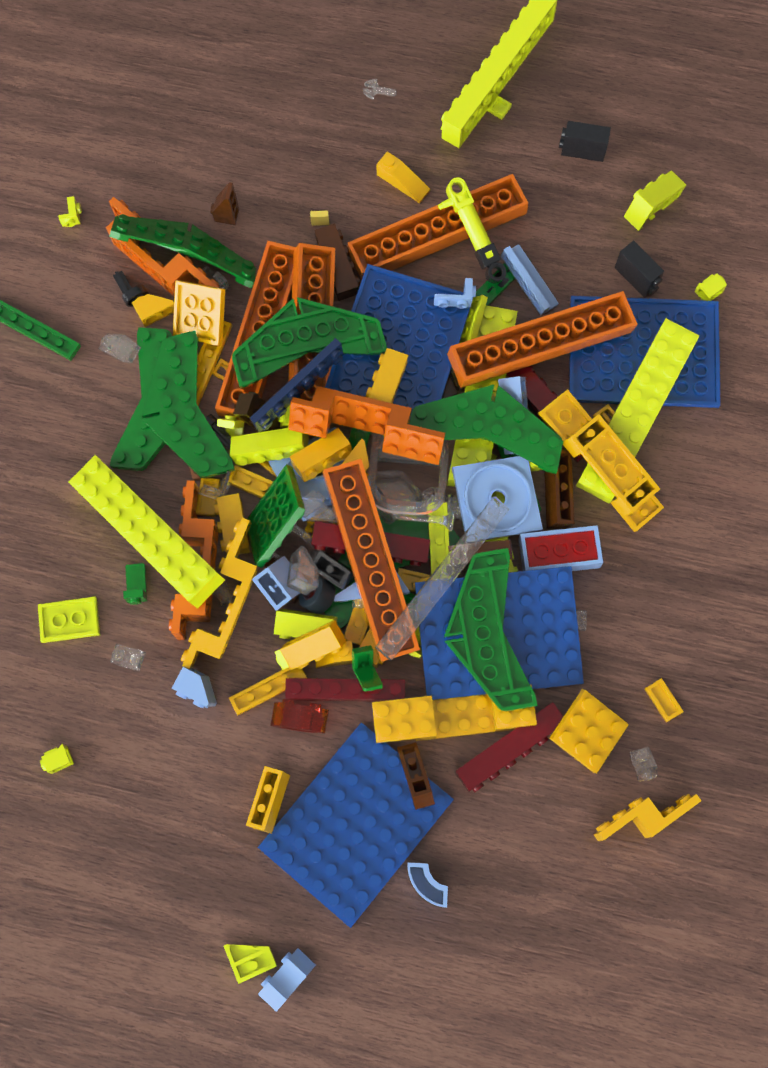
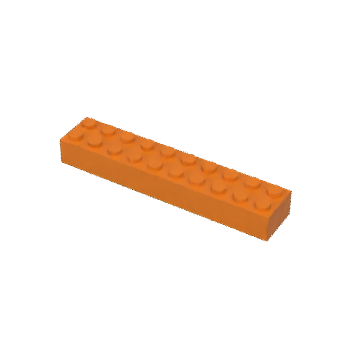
[347,174,529,280]
[215,240,296,419]
[288,243,335,428]
[447,291,638,388]
[322,459,420,662]

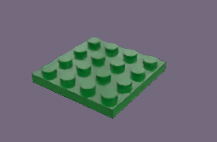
[247,464,305,568]

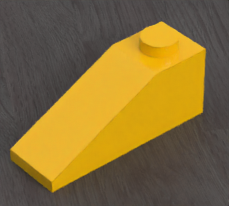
[376,151,430,203]

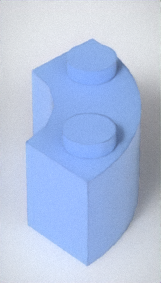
[408,862,448,908]
[258,948,316,1012]

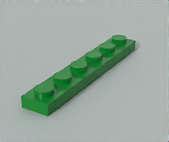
[0,300,81,361]

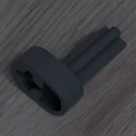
[113,271,149,307]
[205,414,231,450]

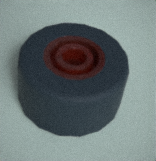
[299,576,336,614]

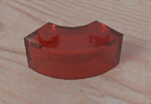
[270,699,329,734]

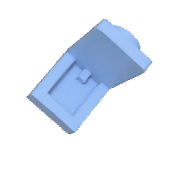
[434,278,476,309]

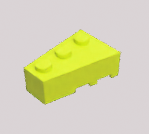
[624,170,686,231]

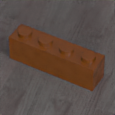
[314,223,361,301]
[544,450,575,530]

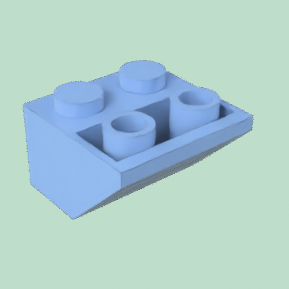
[252,556,308,611]
[172,667,217,709]

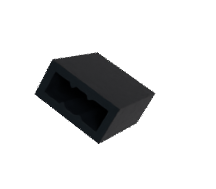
[559,121,611,162]
[614,240,664,298]

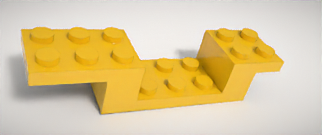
[538,389,664,532]
[181,518,258,669]
[372,685,537,743]

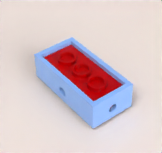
[518,525,603,571]

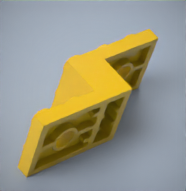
[594,794,701,841]

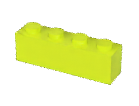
[230,428,309,466]

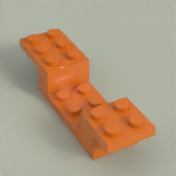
[106,197,220,298]
[288,386,445,465]
[169,480,219,640]

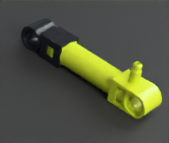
[438,177,507,284]

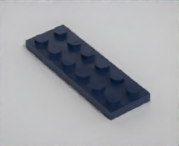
[250,338,344,432]

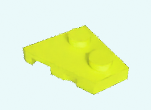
[224,944,277,984]

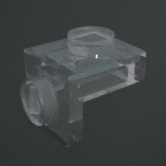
[110,644,146,671]
[630,747,657,782]

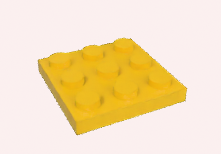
[173,280,225,346]
[549,689,629,774]

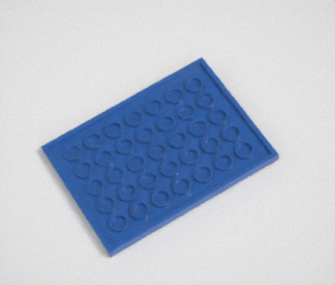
[325,264,473,423]
[569,296,720,408]
[415,566,584,700]
[258,722,454,928]

